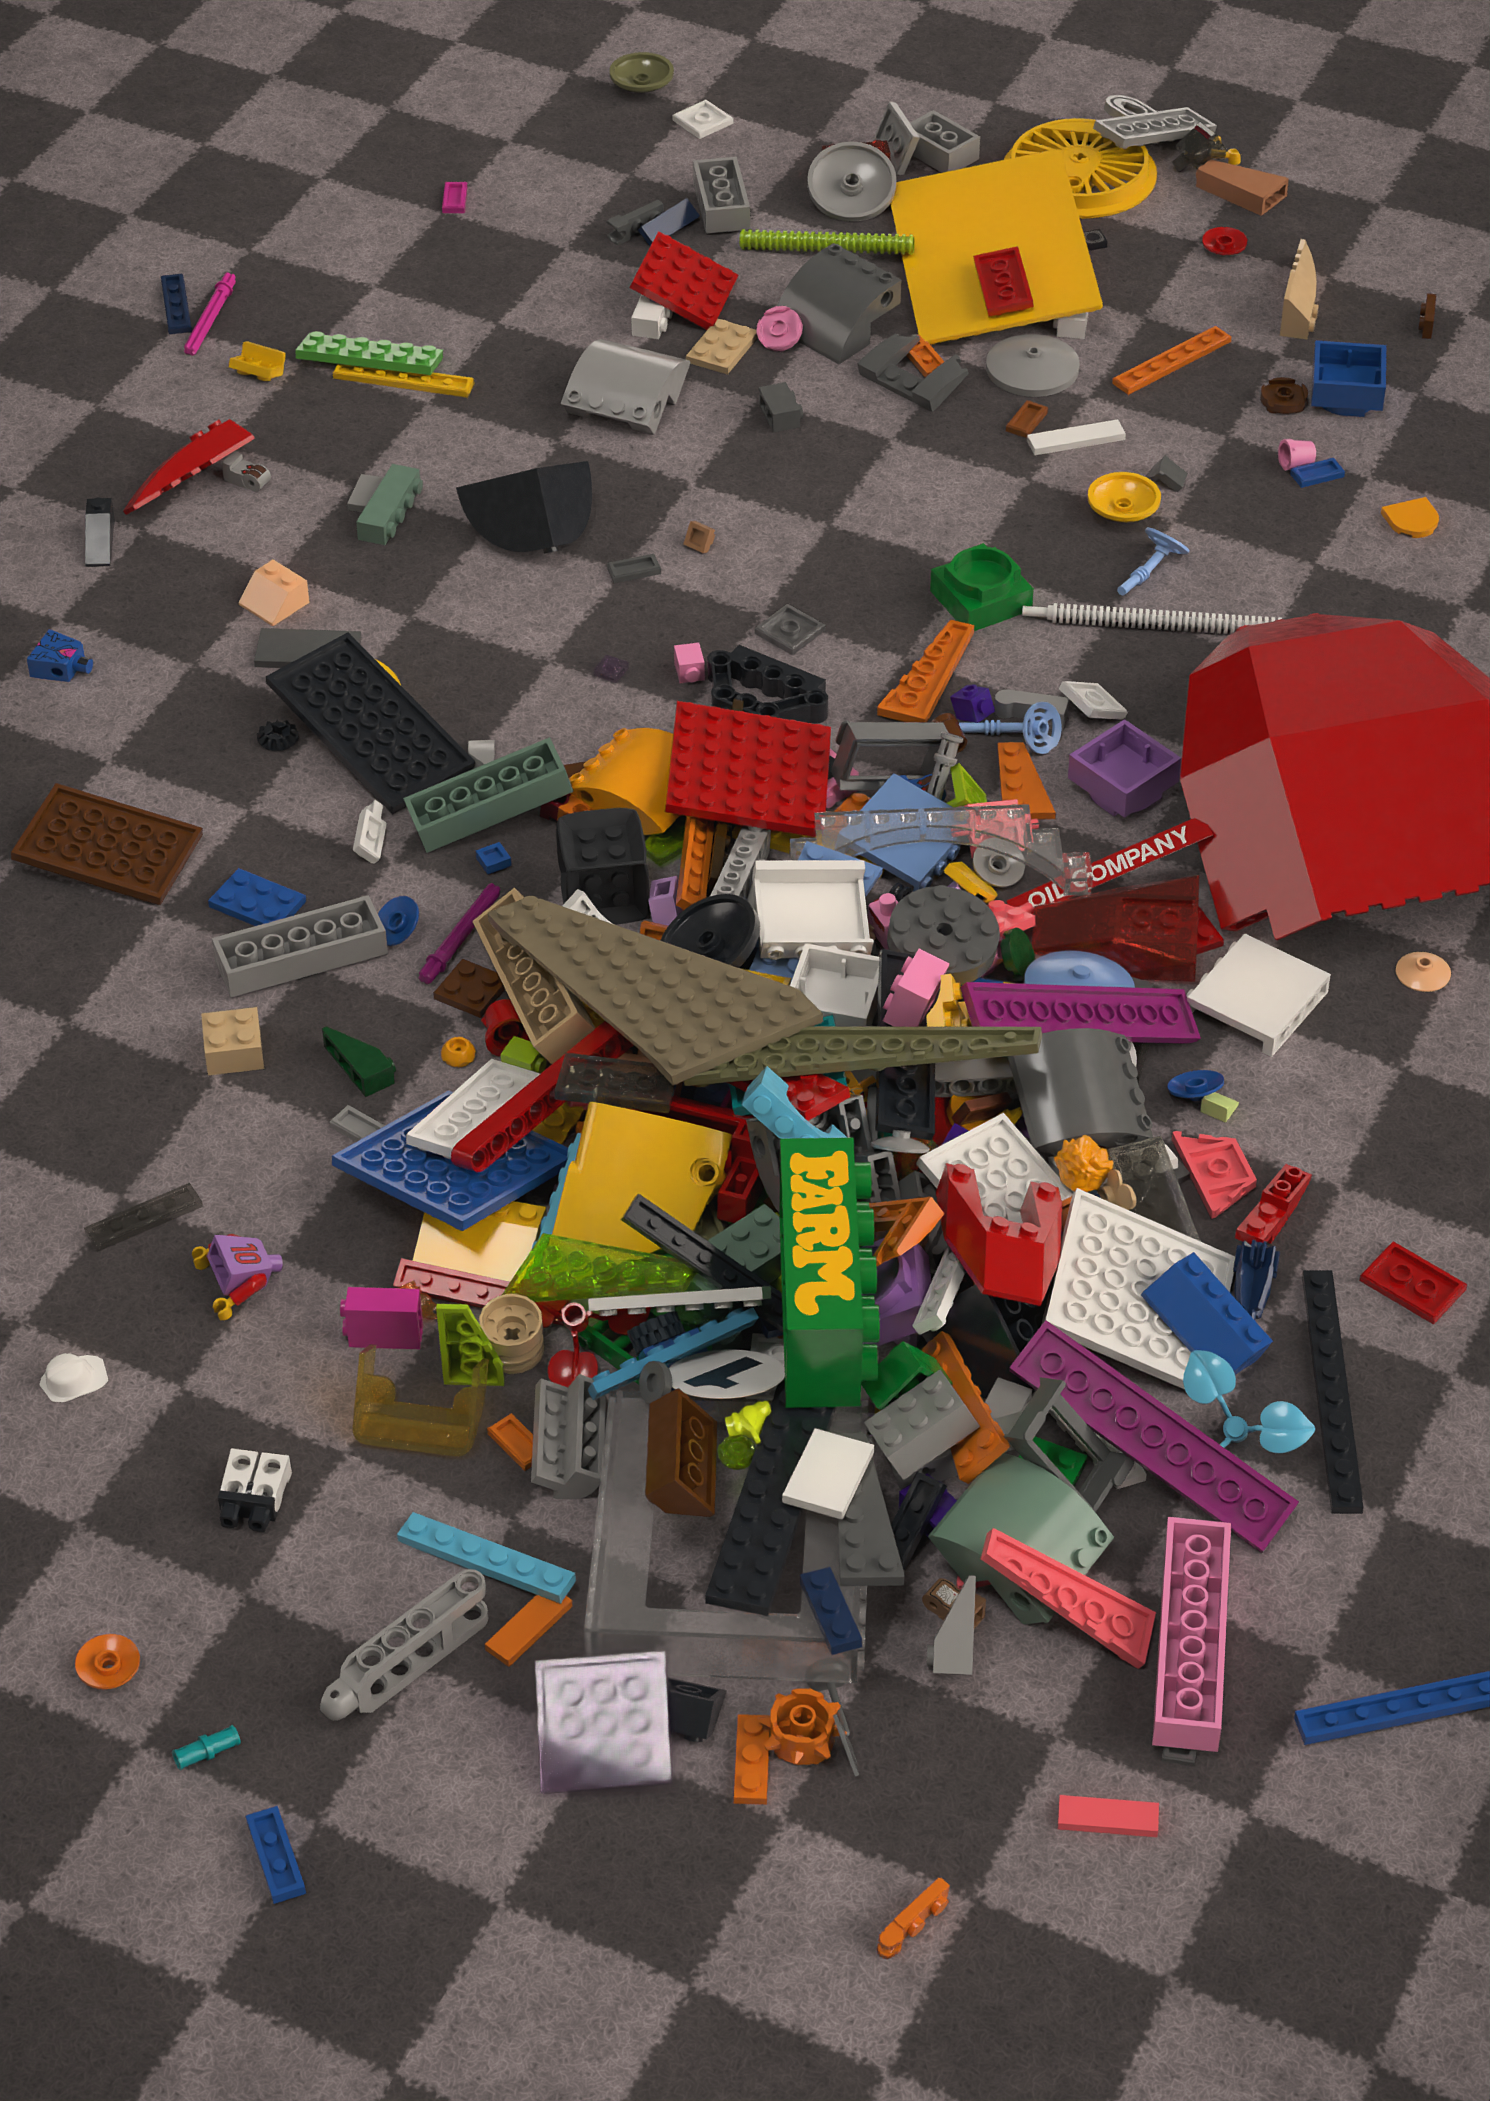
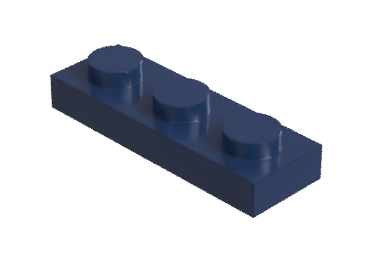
[800,1567,862,1655]

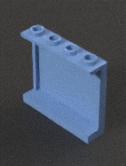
[834,773,969,892]

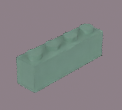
[356,464,423,545]

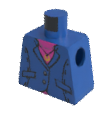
[27,629,93,682]

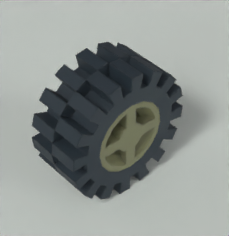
[627,1311,685,1355]

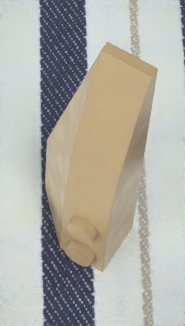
[1280,239,1319,339]

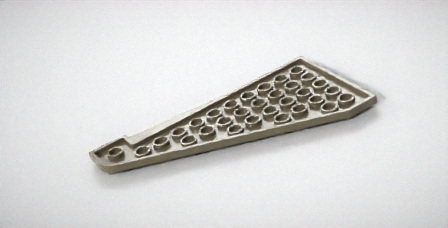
[488,896,823,1085]

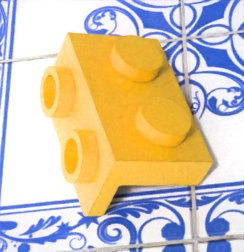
[229,341,286,381]

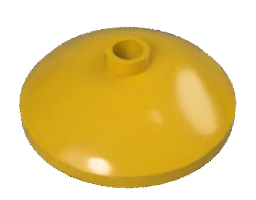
[1088,472,1161,522]

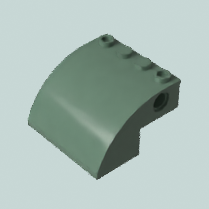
[928,1453,1114,1625]

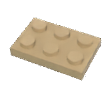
[686,319,758,375]

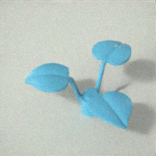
[1183,1350,1315,1453]

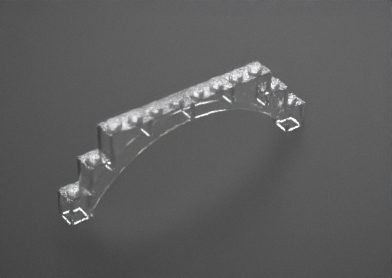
[789,804,1093,896]

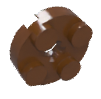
[1260,377,1308,414]

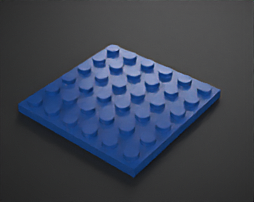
[332,1090,568,1231]

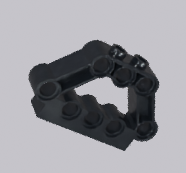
[707,645,828,724]

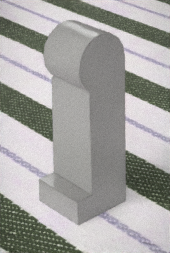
[995,689,1069,731]

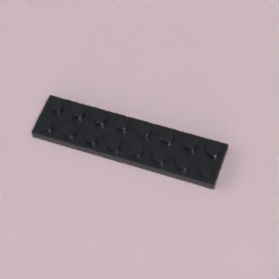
[875,949,936,1141]

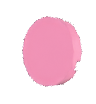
[756,306,803,351]

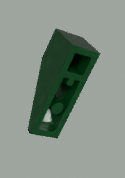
[322,1026,396,1097]

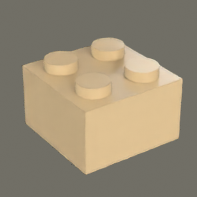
[201,1007,264,1075]

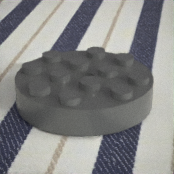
[887,885,1000,985]

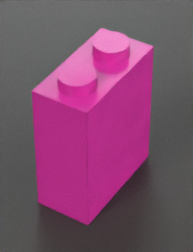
[340,1287,423,1350]

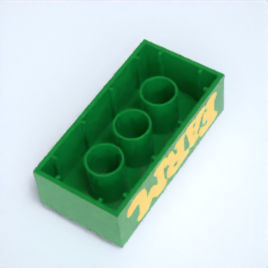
[779,1138,880,1408]

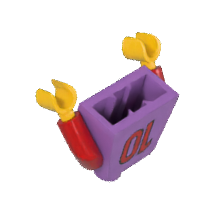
[192,1234,283,1320]

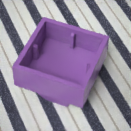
[1068,719,1182,818]
[860,1238,931,1347]

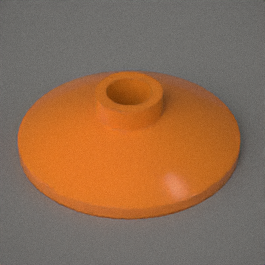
[75,1634,140,1689]

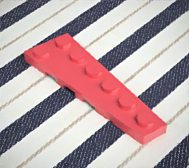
[981,1528,1156,1669]

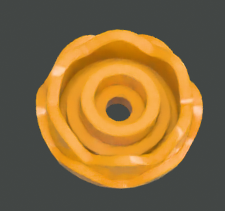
[441,1037,476,1067]

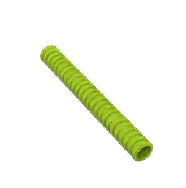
[739,229,915,255]

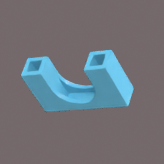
[741,1066,848,1139]

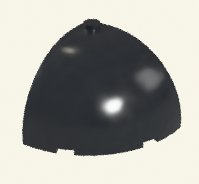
[456,461,592,554]
[921,1280,1052,1399]

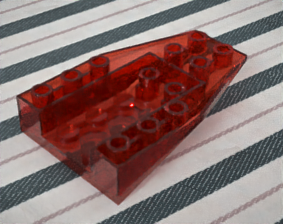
[1032,875,1200,982]

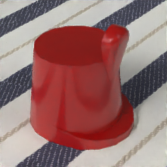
[481,999,530,1056]

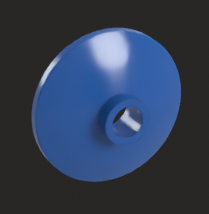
[378,896,419,946]
[1168,1070,1224,1101]

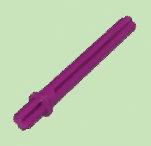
[418,883,501,984]

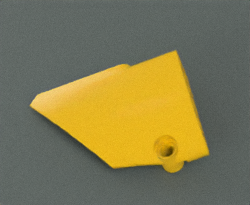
[541,1102,732,1292]

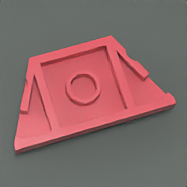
[1172,1131,1257,1219]

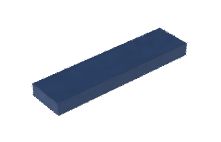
[161,273,192,335]

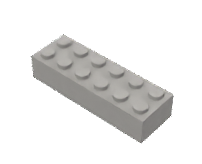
[212,895,388,997]

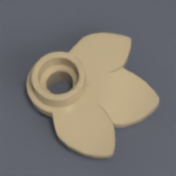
[1097,1169,1136,1210]

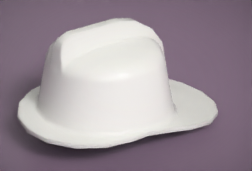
[40,1353,108,1402]

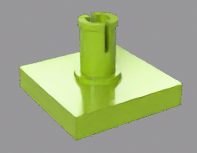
[946,763,987,812]

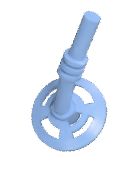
[1117,527,1190,596]
[959,702,1062,754]

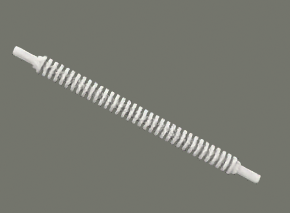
[1022,603,1282,634]

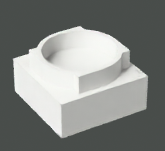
[790,943,879,1026]

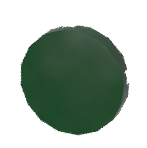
[1000,927,1036,983]

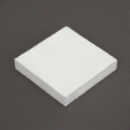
[672,100,733,139]
[1059,681,1128,720]

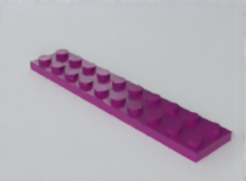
[960,982,1201,1043]
[1009,1320,1299,1553]

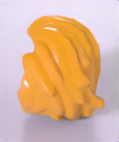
[1054,1135,1113,1192]

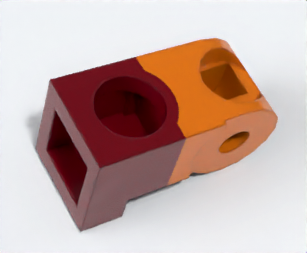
[540,793,591,821]

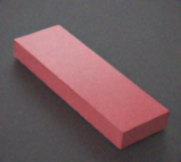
[1058,1795,1159,1837]

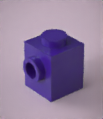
[950,685,995,723]

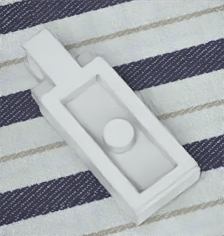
[353,800,387,863]

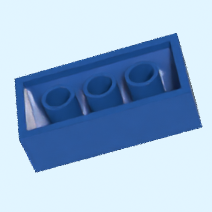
[1141,1252,1273,1375]

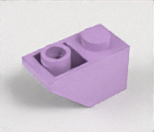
[648,876,684,926]

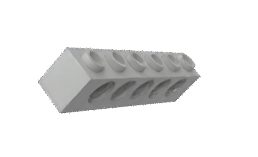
[710,825,771,900]

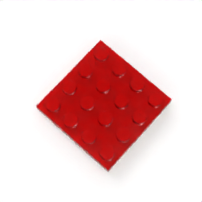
[629,231,738,330]

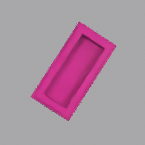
[442,182,468,213]

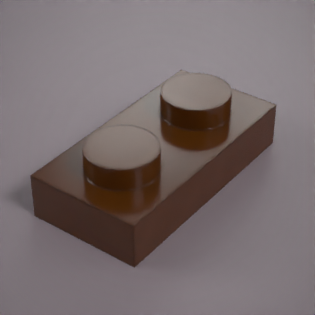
[1418,293,1436,339]

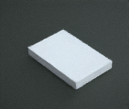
[782,1429,874,1519]

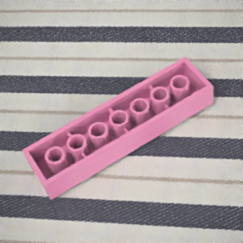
[1152,1517,1231,1752]

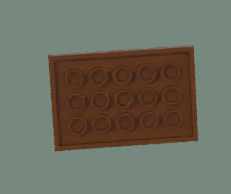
[11,783,203,905]

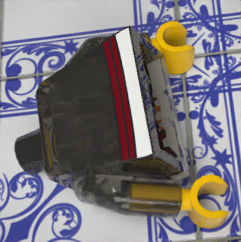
[1172,122,1241,172]

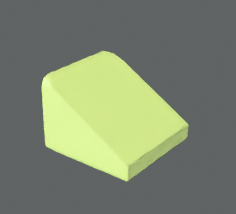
[1200,1092,1239,1122]

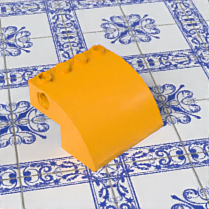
[569,728,680,835]

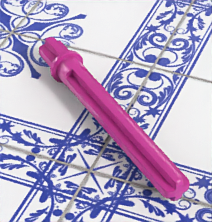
[184,272,236,356]

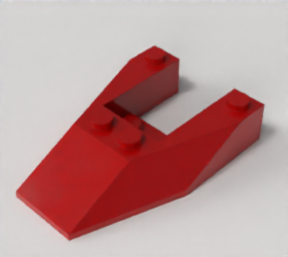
[936,1163,1062,1306]

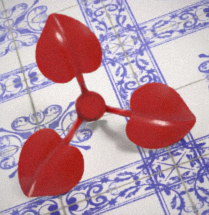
[516,1279,652,1387]

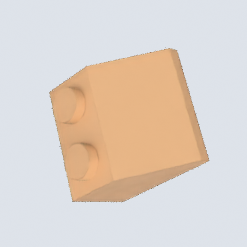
[239,560,309,626]

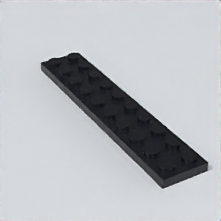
[705,1377,836,1616]

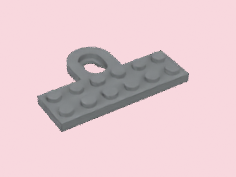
[1093,95,1217,149]

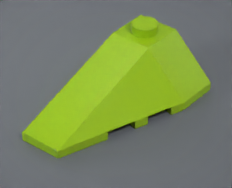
[436,1304,504,1386]

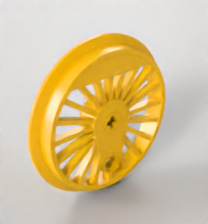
[1004,118,1157,219]

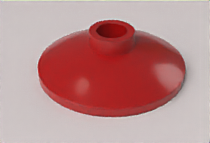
[1202,227,1248,255]

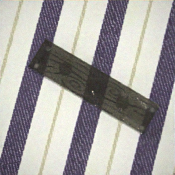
[84,1183,203,1252]

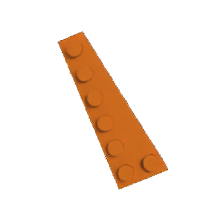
[877,620,974,722]
[922,1331,1010,1484]

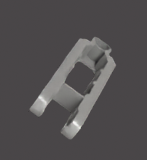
[320,1569,488,1721]

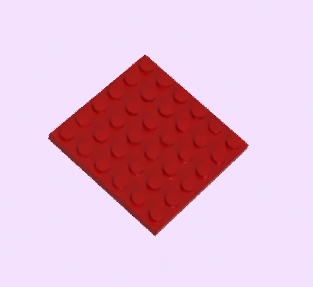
[665,701,831,838]

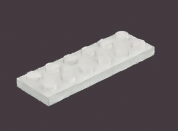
[406,1059,540,1159]

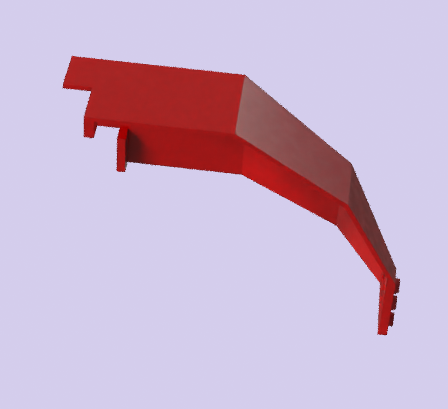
[1180,613,1490,940]

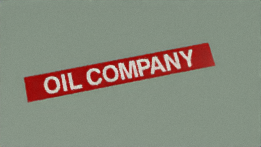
[1006,818,1213,914]

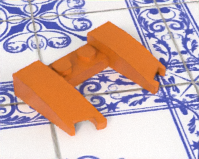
[859,1197,944,1266]

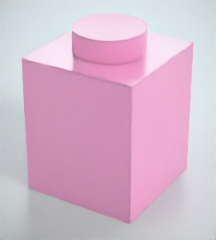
[674,643,705,683]

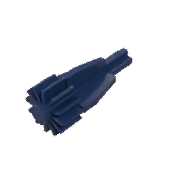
[1233,1240,1280,1320]

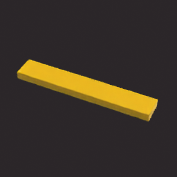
[333,364,474,398]

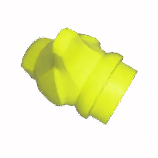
[725,1400,771,1445]

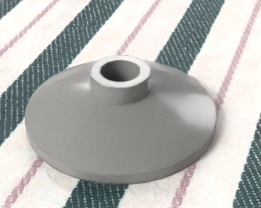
[973,839,1025,888]
[871,1130,930,1153]

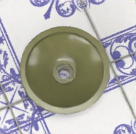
[610,52,674,93]

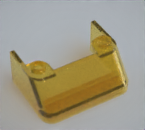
[352,1344,489,1456]

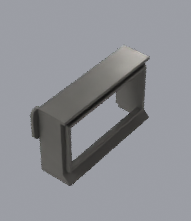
[831,721,948,790]
[1003,1377,1134,1513]

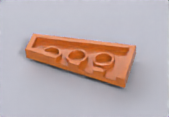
[997,742,1056,820]

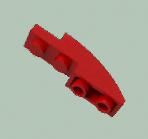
[1235,1164,1312,1244]

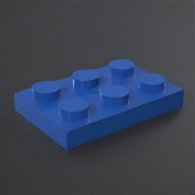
[208,868,306,926]

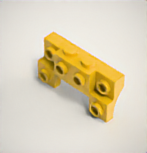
[926,974,972,1027]

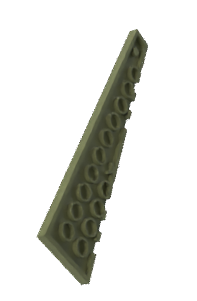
[684,1026,1042,1087]

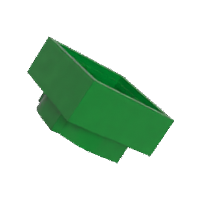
[930,543,1034,631]

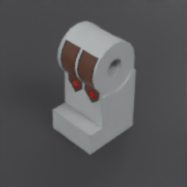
[222,451,271,492]

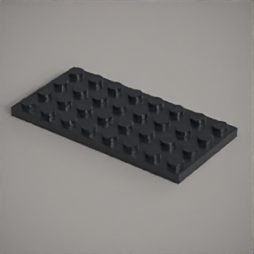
[266,632,475,814]

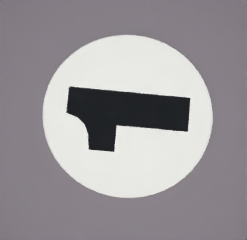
[669,1350,785,1399]

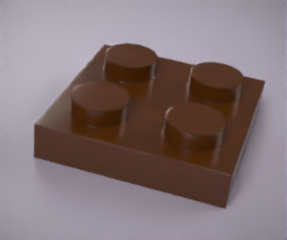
[433,958,505,1018]

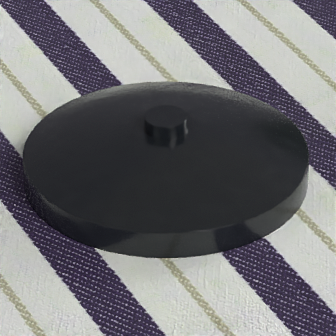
[660,894,760,968]

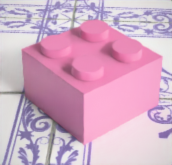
[883,949,949,1027]

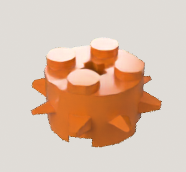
[758,1688,847,1765]

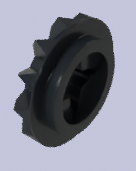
[257,719,299,751]

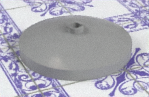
[807,142,896,221]
[986,334,1080,397]

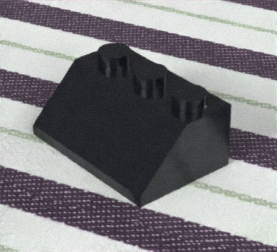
[613,1669,727,1742]

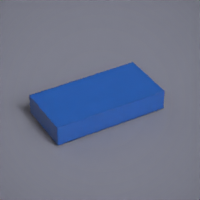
[1290,458,1345,488]

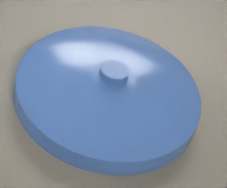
[1024,951,1135,988]

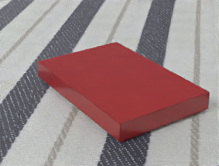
[1359,1241,1467,1325]

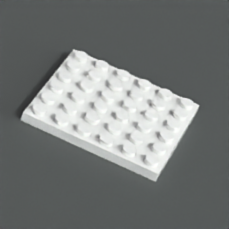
[1041,1188,1235,1389]

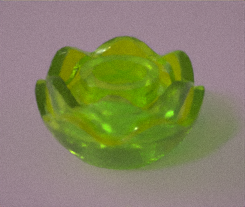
[718,1435,756,1470]

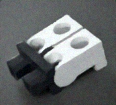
[218,1448,292,1532]

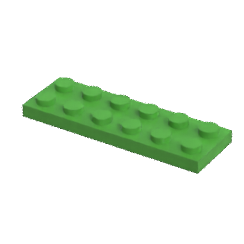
[296,332,443,375]

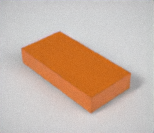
[487,1413,533,1471]

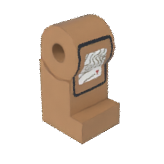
[922,1578,986,1629]

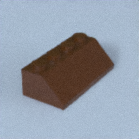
[645,1388,717,1517]

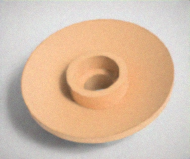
[1396,952,1451,992]

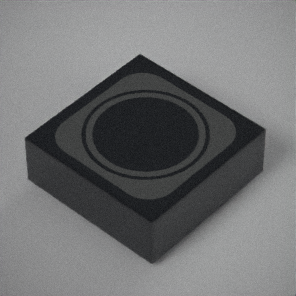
[1083,229,1108,251]

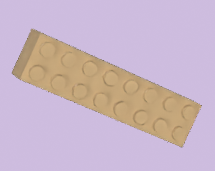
[473,888,595,1064]

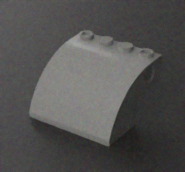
[561,339,690,435]

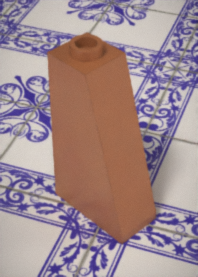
[1196,159,1289,216]

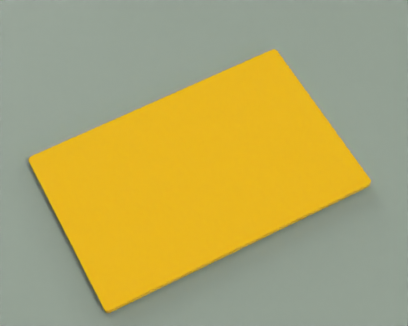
[890,149,1103,344]

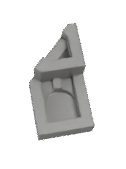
[468,740,495,769]

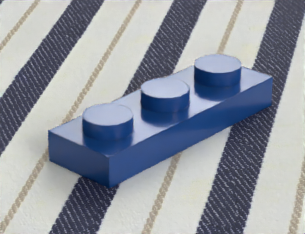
[246,1806,306,1904]

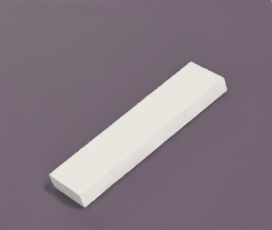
[1027,419,1126,455]

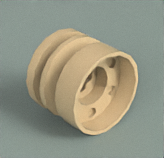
[479,1294,544,1374]

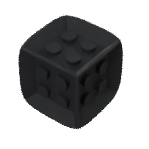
[556,808,650,925]

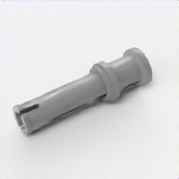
[927,732,964,800]

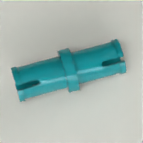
[172,1725,241,1770]

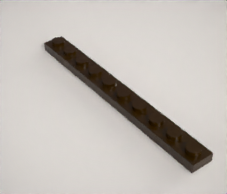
[706,699,744,897]

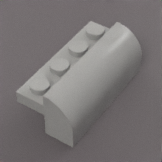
[531,1374,606,1499]

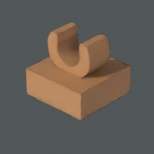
[683,521,715,553]

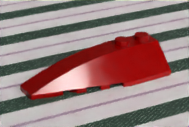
[123,419,255,515]

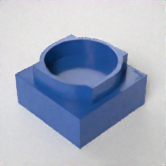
[1311,340,1386,417]

